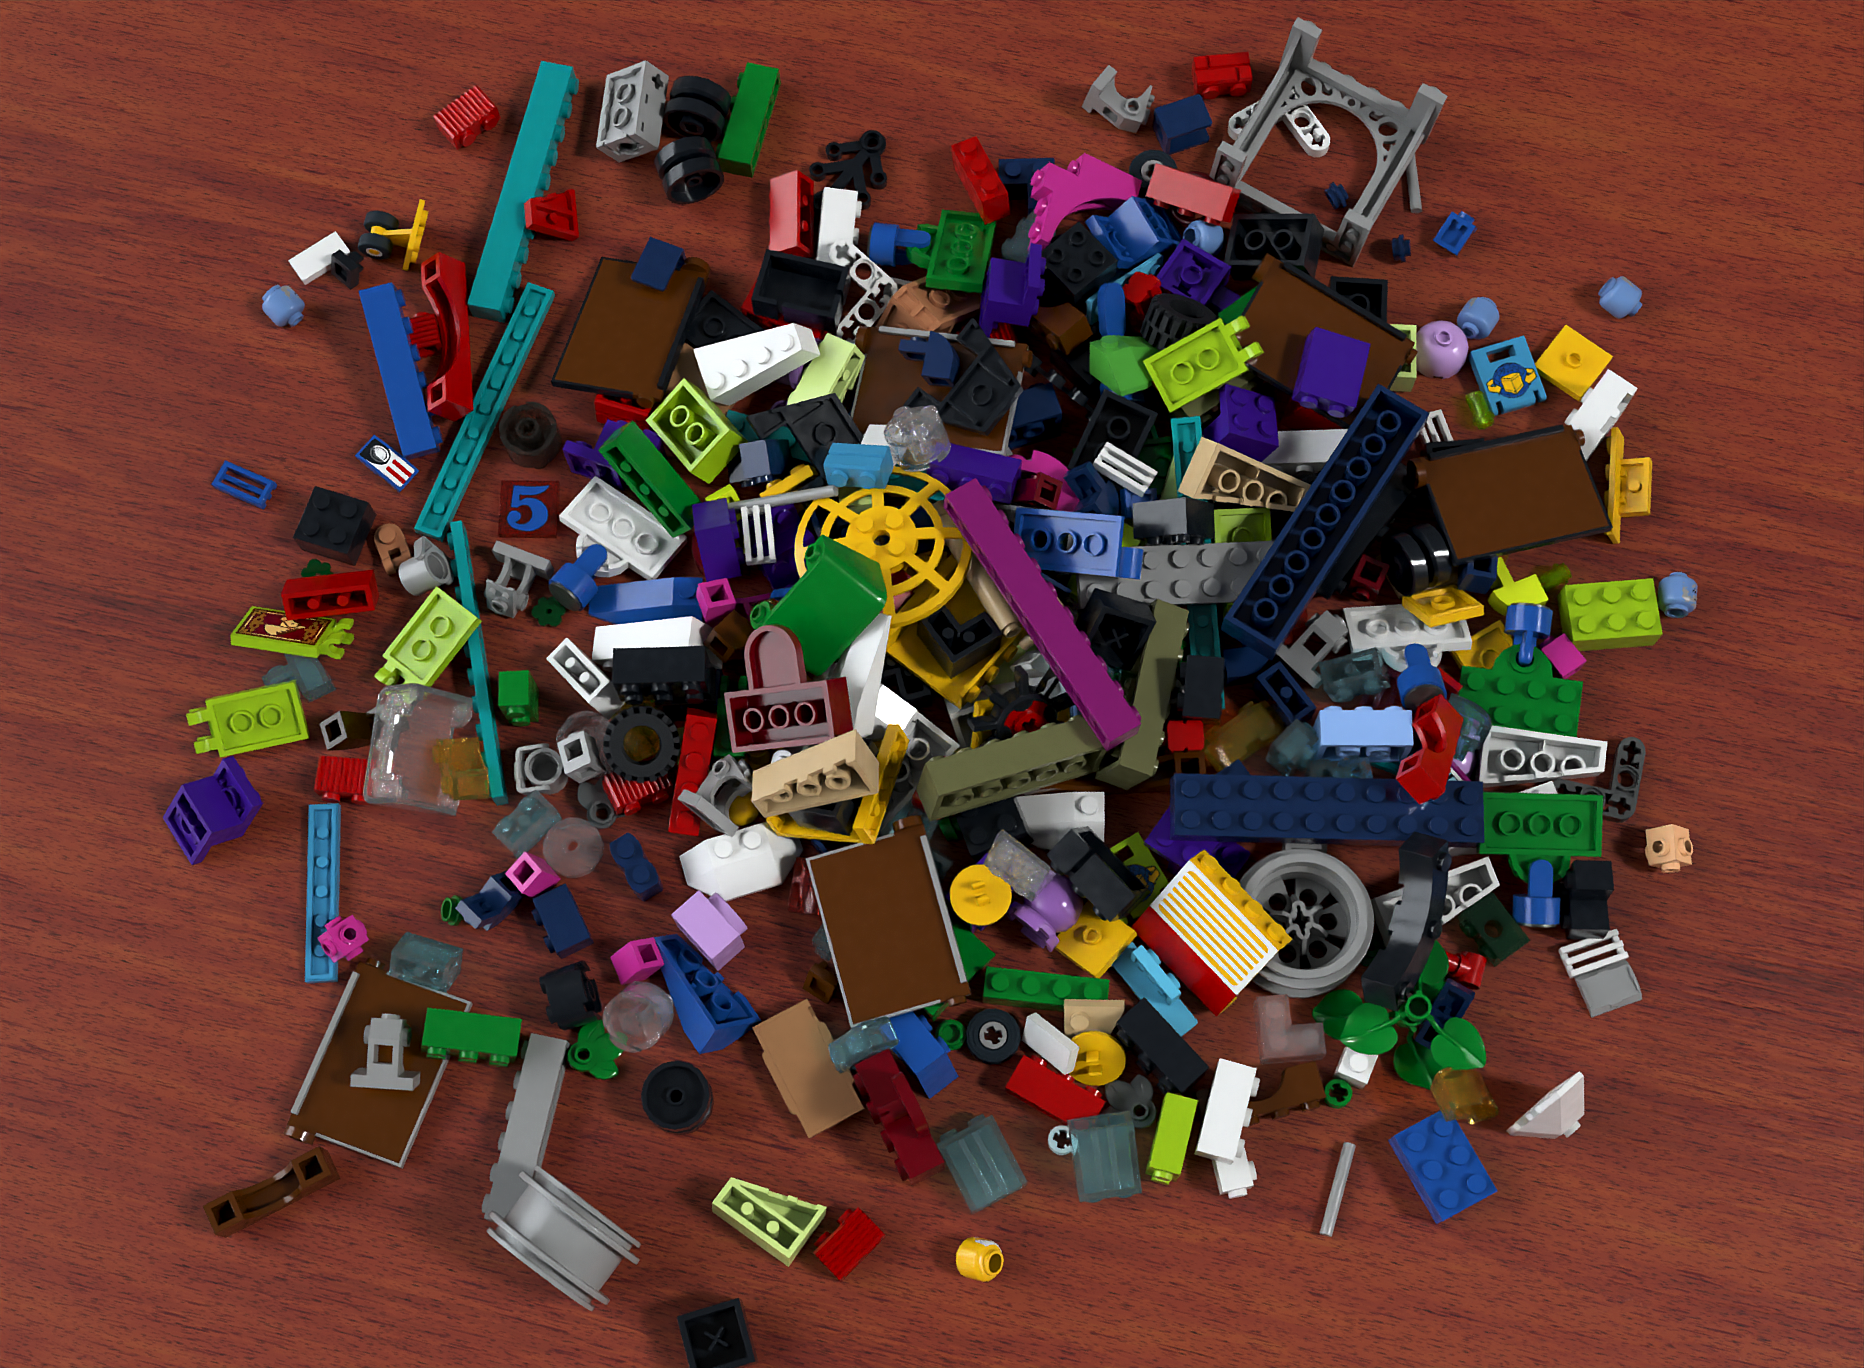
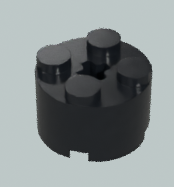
[539,961,602,1031]

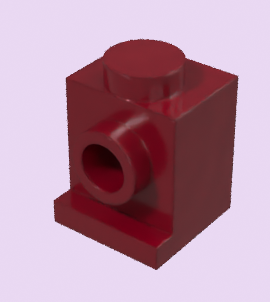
[1012,472,1063,510]

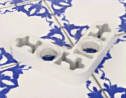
[1228,89,1330,157]
[829,239,898,342]

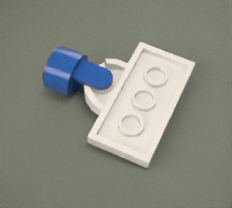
[548,476,688,611]
[1342,604,1472,714]

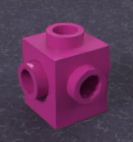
[317,915,369,963]

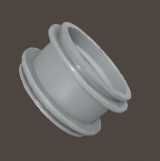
[1239,848,1374,998]
[486,1165,642,1311]

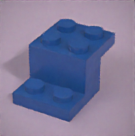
[1085,196,1182,270]

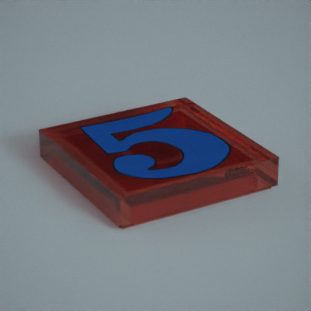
[498,480,560,538]

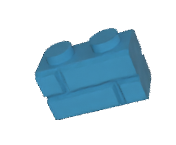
[824,443,894,489]

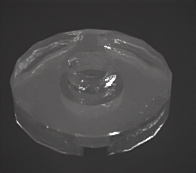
[543,818,604,878]

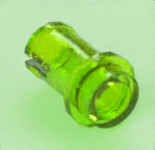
[1465,391,1495,429]
[1538,563,1572,593]

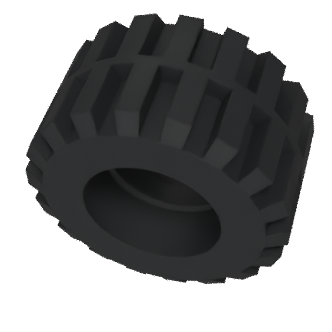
[1140,293,1219,351]
[603,705,680,783]

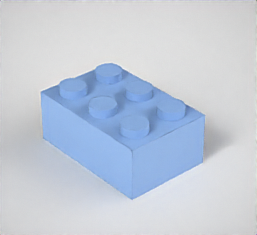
[1312,706,1414,762]

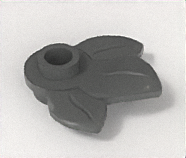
[577,771,626,829]
[1099,1074,1157,1130]

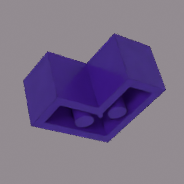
[692,498,745,582]

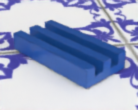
[211,460,278,510]

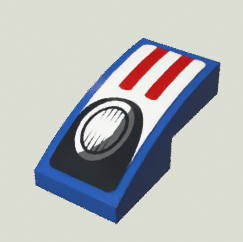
[355,435,419,493]

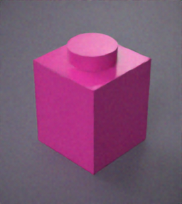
[1538,633,1587,679]
[505,851,561,898]
[610,937,665,985]

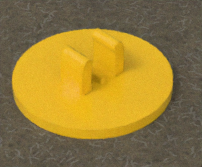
[950,864,1012,926]
[1069,1031,1126,1086]

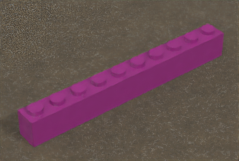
[943,478,1141,752]

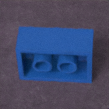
[1388,1106,1498,1225]

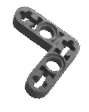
[1553,737,1646,823]

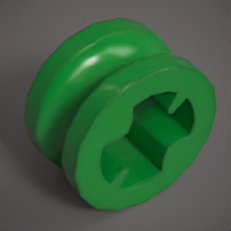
[1324,1079,1352,1109]

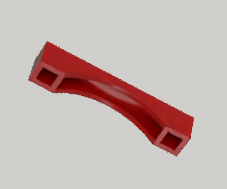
[421,252,473,422]

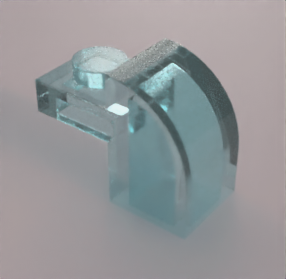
[261,653,336,703]
[1448,693,1492,762]

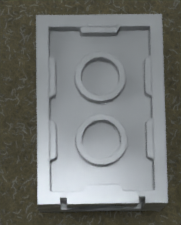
[596,60,669,162]

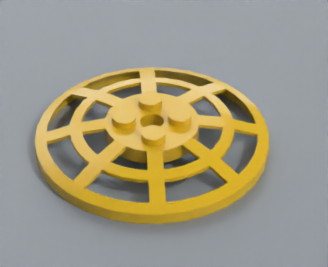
[794,466,973,629]

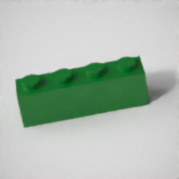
[715,62,781,178]
[598,420,702,538]
[983,966,1110,1012]

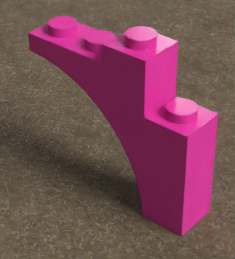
[1028,153,1142,250]

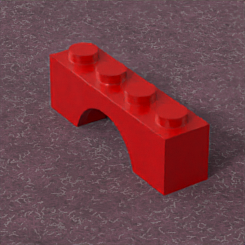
[1396,694,1464,805]
[668,707,717,836]

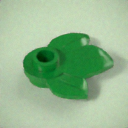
[567,1020,627,1080]

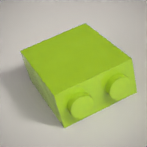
[1145,1092,1198,1185]

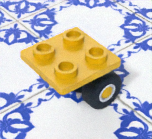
[358,199,429,271]

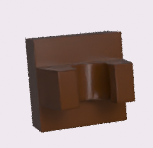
[802,960,839,1004]

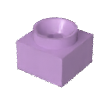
[671,890,748,971]

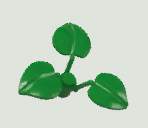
[1340,940,1486,1071]
[1312,977,1445,1091]

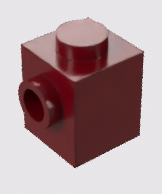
[1347,554,1390,602]

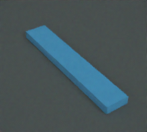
[305,803,341,984]

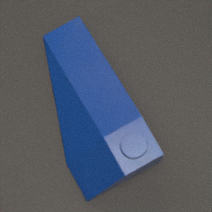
[588,577,705,625]
[654,934,761,1054]

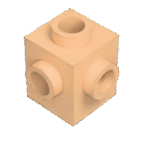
[1645,824,1693,873]

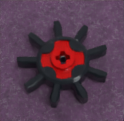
[967,665,1075,748]

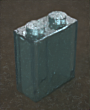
[1067,1111,1142,1203]
[936,1114,1028,1215]

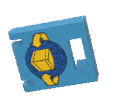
[1468,335,1547,417]

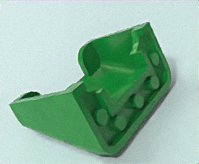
[750,534,887,676]

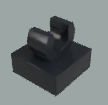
[331,249,364,290]

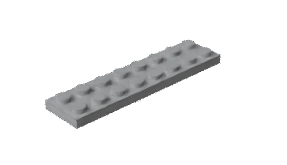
[1076,541,1274,610]

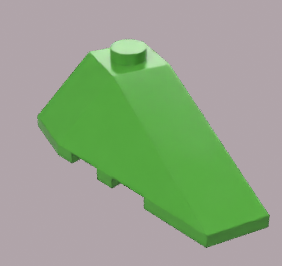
[1090,335,1160,396]

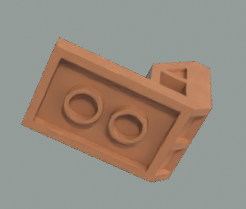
[876,276,981,334]

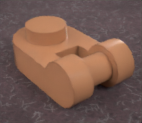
[374,523,413,576]

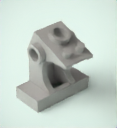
[1081,65,1155,133]
[484,540,554,618]
[1277,610,1348,689]
[678,754,754,837]
[350,1014,420,1091]

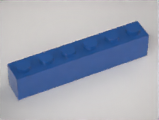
[359,282,443,460]

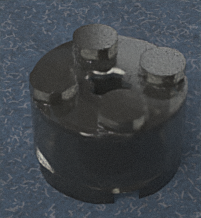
[499,402,562,469]

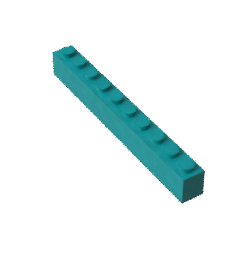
[467,61,579,323]

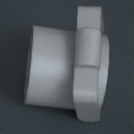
[399,536,454,596]
[514,743,568,795]

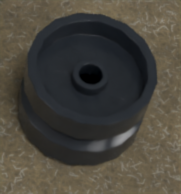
[663,76,731,142]
[654,136,724,205]
[1381,522,1452,597]
[641,1061,714,1136]

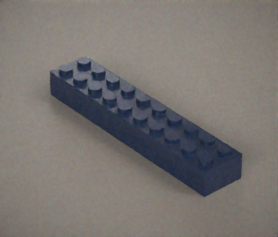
[1220,383,1430,661]
[1170,773,1485,848]

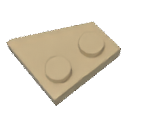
[1064,999,1125,1040]

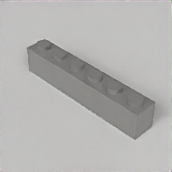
[482,1033,572,1223]

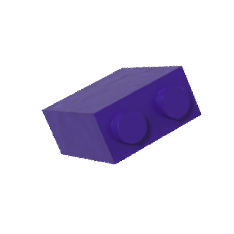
[1292,327,1371,418]

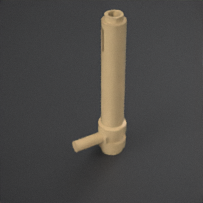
[933,500,1021,638]

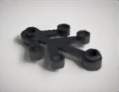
[809,130,887,215]
[1024,354,1096,420]

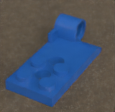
[1014,507,1144,580]

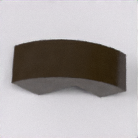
[319,700,410,750]

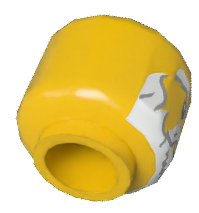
[956,1237,1004,1282]

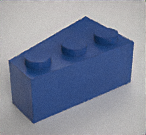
[871,1011,959,1099]

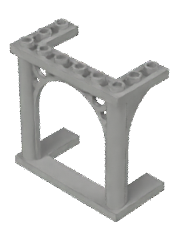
[1209,17,1448,267]

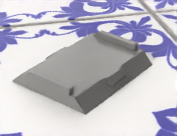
[1574,960,1642,1018]

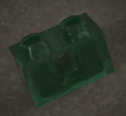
[1457,891,1530,967]

